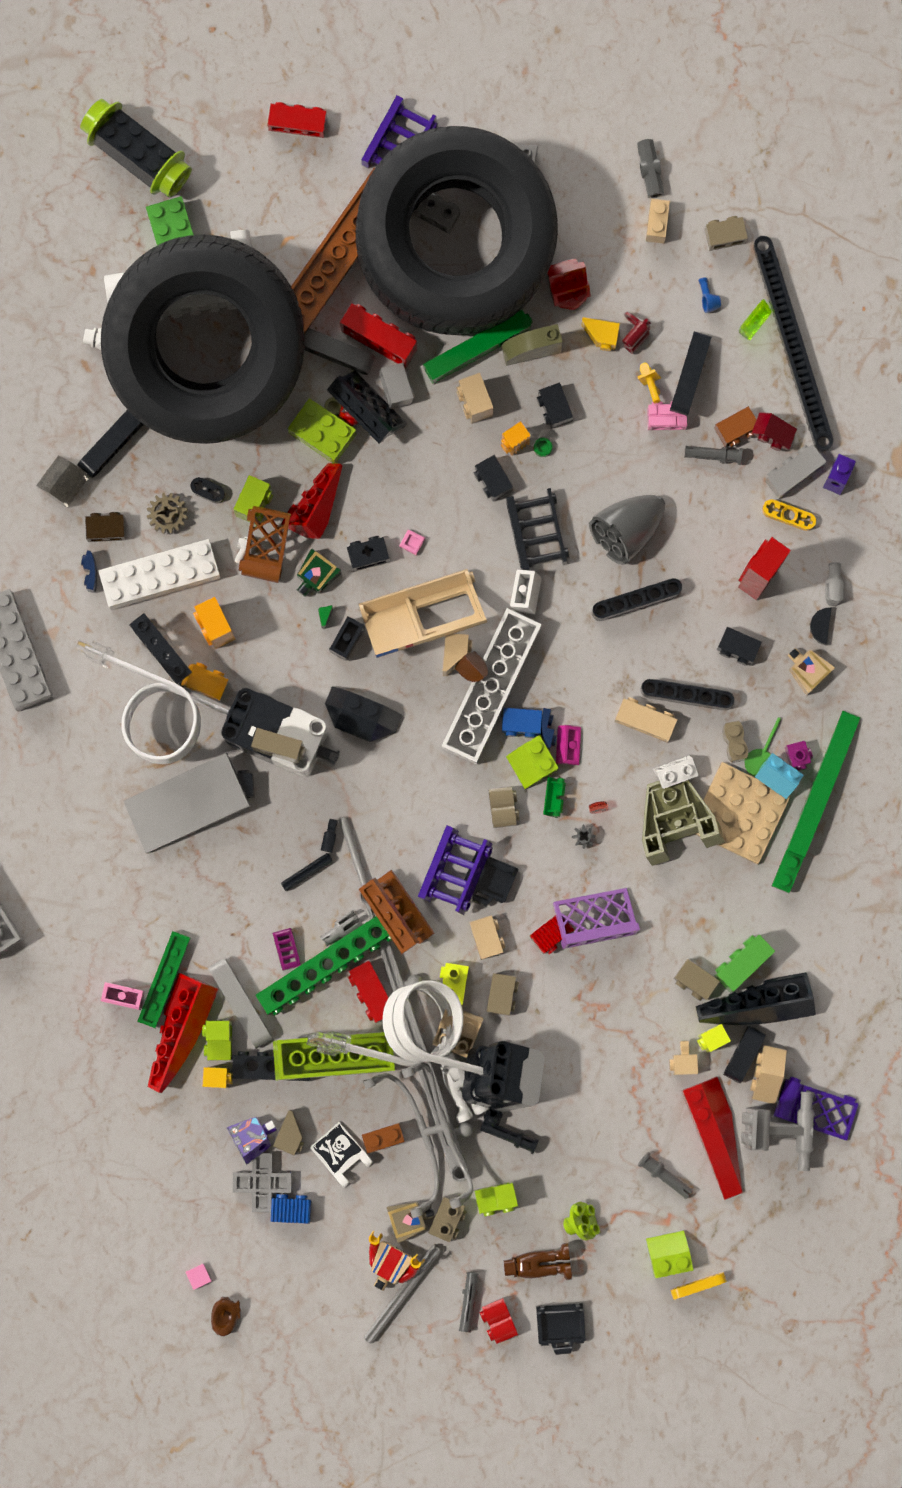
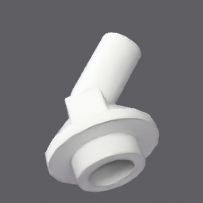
[234,537,256,563]

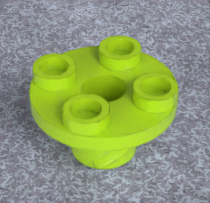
[563,1201,600,1241]

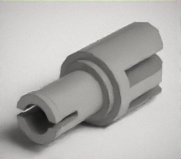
[825,562,844,606]
[320,910,363,947]

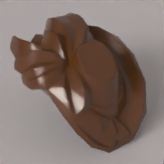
[211,1296,241,1337]

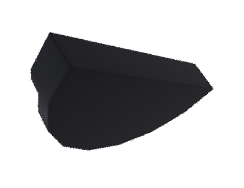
[809,607,832,646]

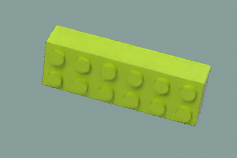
[273,1032,395,1081]

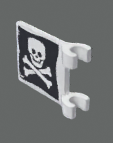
[310,1122,374,1188]

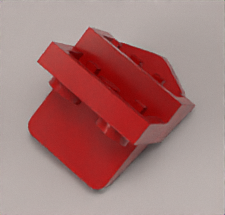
[547,259,591,310]

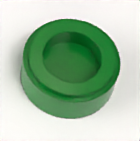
[533,437,553,457]

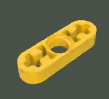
[762,499,816,531]
[670,1272,727,1300]

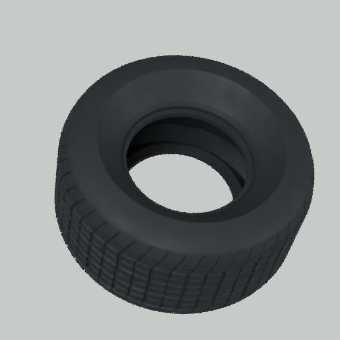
[356,126,558,335]
[101,234,305,444]

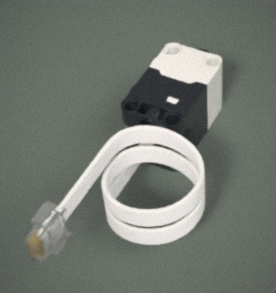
[76,639,340,777]

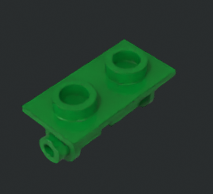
[543,777,566,818]

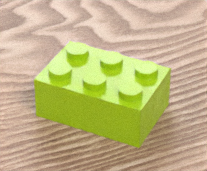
[287,398,357,463]

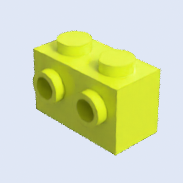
[440,963,469,1005]

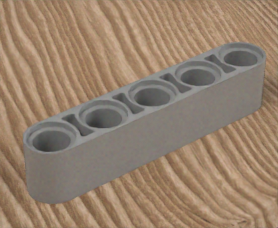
[208,957,273,1049]

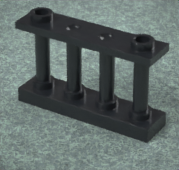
[506,488,570,571]
[129,613,192,688]

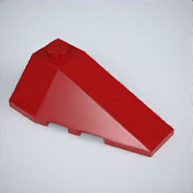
[281,463,343,539]

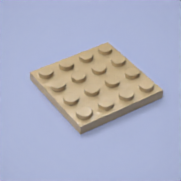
[695,762,791,865]

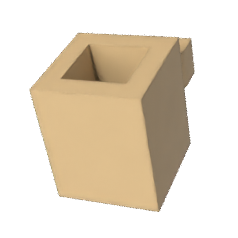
[669,1041,698,1075]

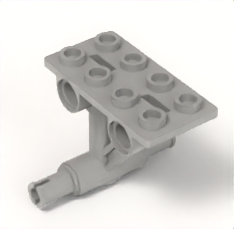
[741,1092,815,1171]

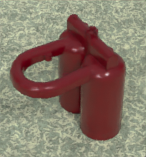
[622,312,651,354]

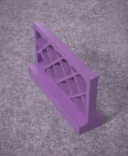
[553,888,640,949]

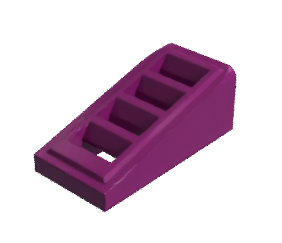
[272,928,301,971]

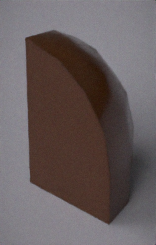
[454,651,488,682]

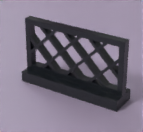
[327,371,407,444]

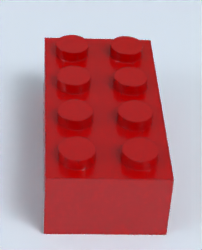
[340,303,417,368]

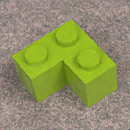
[202,1021,232,1060]
[474,1182,518,1217]

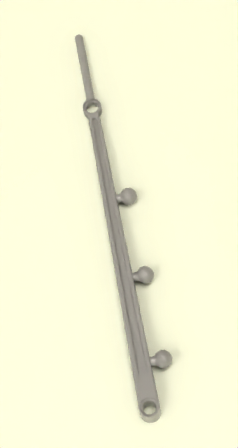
[340,817,473,1182]

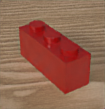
[267,102,327,138]
[348,961,389,1023]

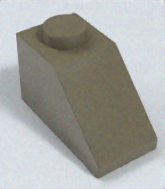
[273,1110,304,1156]

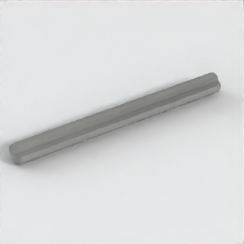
[364,1245,441,1344]

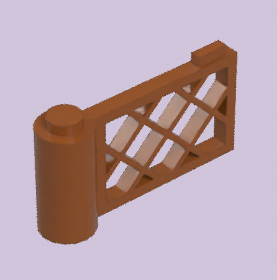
[238,506,291,583]

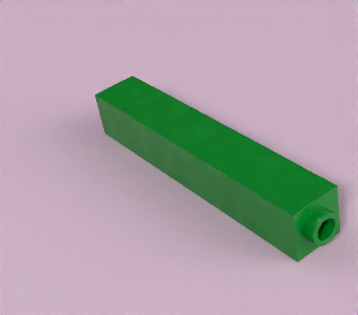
[423,310,533,384]

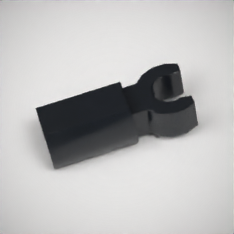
[321,819,337,853]

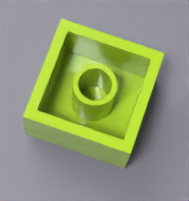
[233,475,273,526]

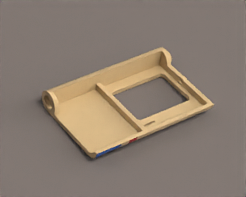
[358,569,487,658]

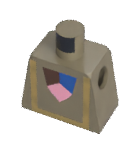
[386,1202,435,1243]

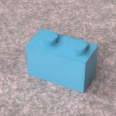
[755,753,803,799]

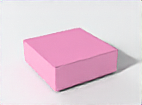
[399,529,425,555]
[186,1263,212,1290]

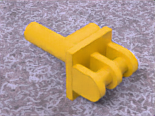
[637,363,661,404]

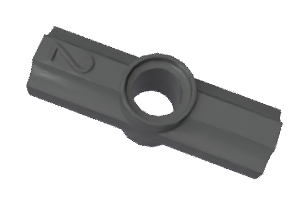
[637,139,664,198]

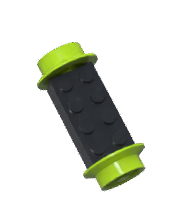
[80,99,192,198]

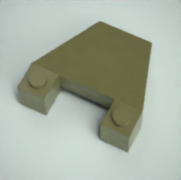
[642,780,725,866]

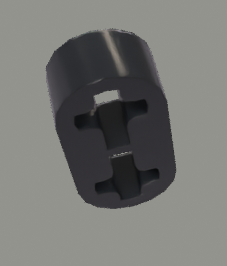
[190,477,225,504]

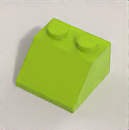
[506,735,559,789]
[646,1230,694,1279]

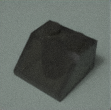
[36,455,89,508]

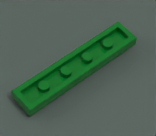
[137,931,191,1029]

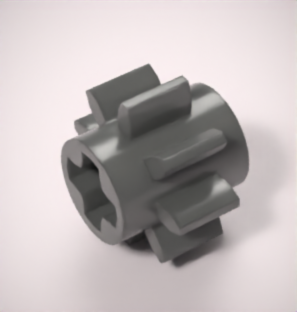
[572,824,596,849]

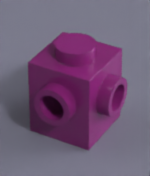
[785,740,813,771]

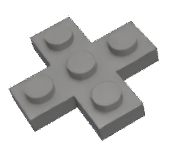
[233,1153,292,1213]

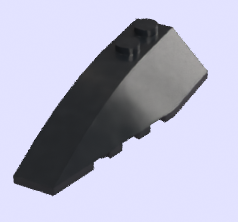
[696,972,816,1025]

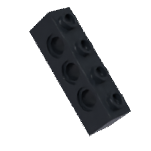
[232,1051,311,1081]

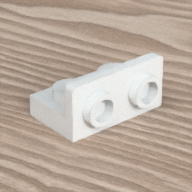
[653,755,698,789]

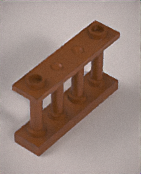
[359,870,435,954]

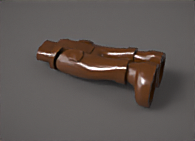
[503,1243,572,1280]

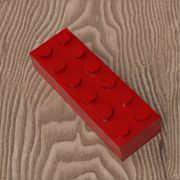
[738,537,791,601]

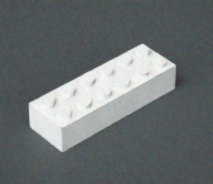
[98,539,221,610]

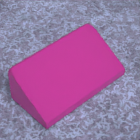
[556,725,581,765]

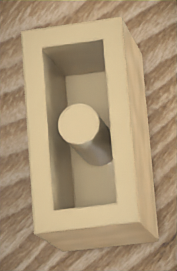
[646,199,670,244]
[470,915,506,960]

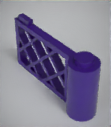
[774,1076,858,1141]

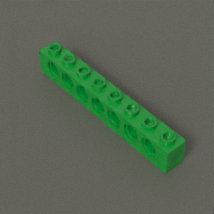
[255,916,392,1016]

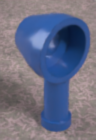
[698,277,721,313]

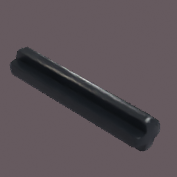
[281,853,333,891]

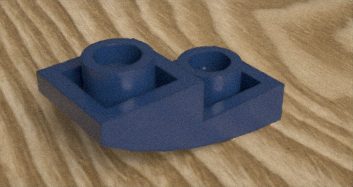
[81,550,97,593]
[541,708,557,750]

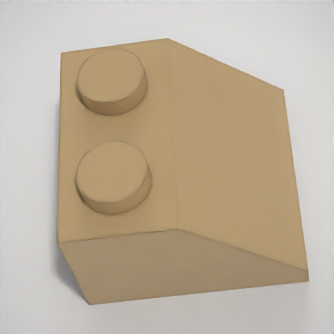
[443,633,472,676]

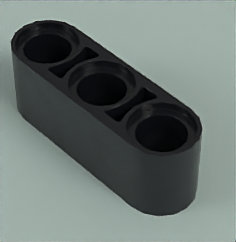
[723,1025,766,1084]

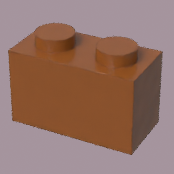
[714,406,756,447]
[362,1123,405,1154]

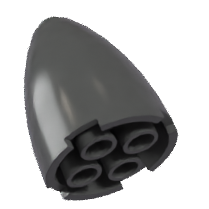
[589,495,665,565]

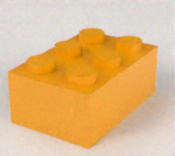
[193,597,236,649]

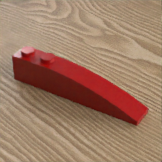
[147,973,218,1093]
[681,1076,743,1200]

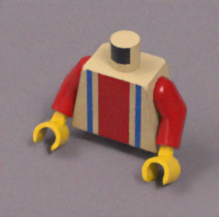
[369,1231,425,1291]

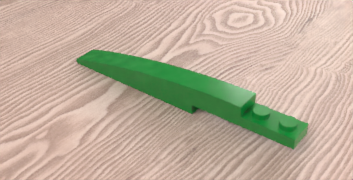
[771,711,860,894]

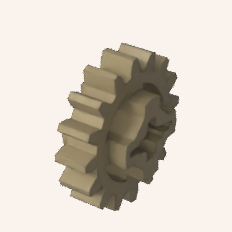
[147,493,188,534]

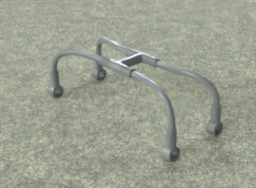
[363,1063,473,1218]

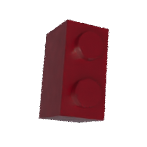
[752,412,797,451]

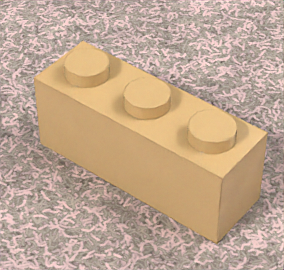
[614,697,677,743]

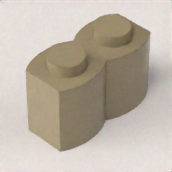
[722,721,748,763]
[488,787,520,828]

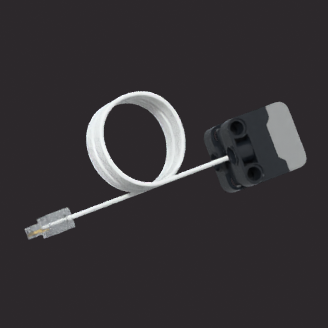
[307,981,545,1112]

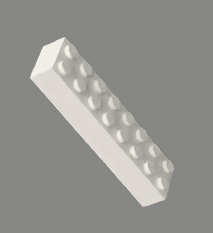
[441,608,542,765]

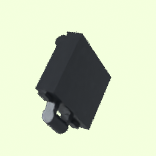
[464,851,519,907]
[536,1302,586,1355]

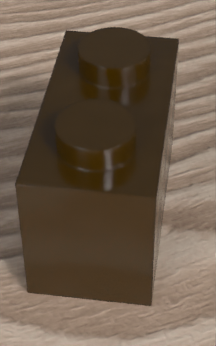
[85,512,126,542]

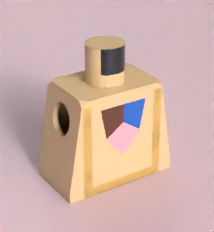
[787,648,835,695]

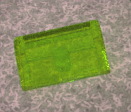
[739,299,772,340]

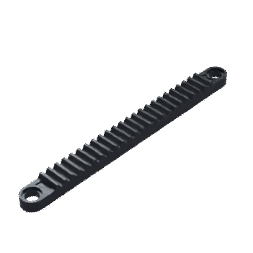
[753,236,833,452]

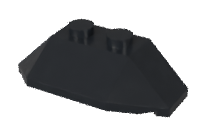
[325,686,403,742]

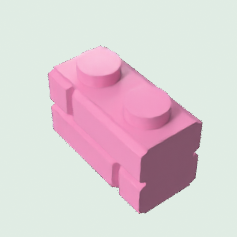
[647,401,687,430]
[101,982,145,1010]

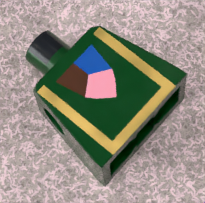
[297,549,341,597]

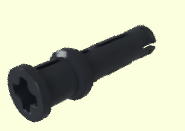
[480,1121,539,1155]

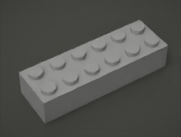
[0,589,53,711]

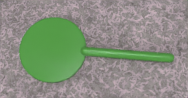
[745,717,781,777]

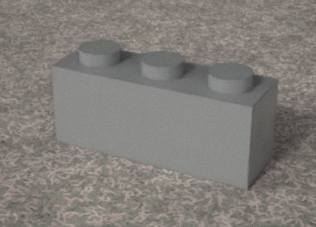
[765,444,826,499]

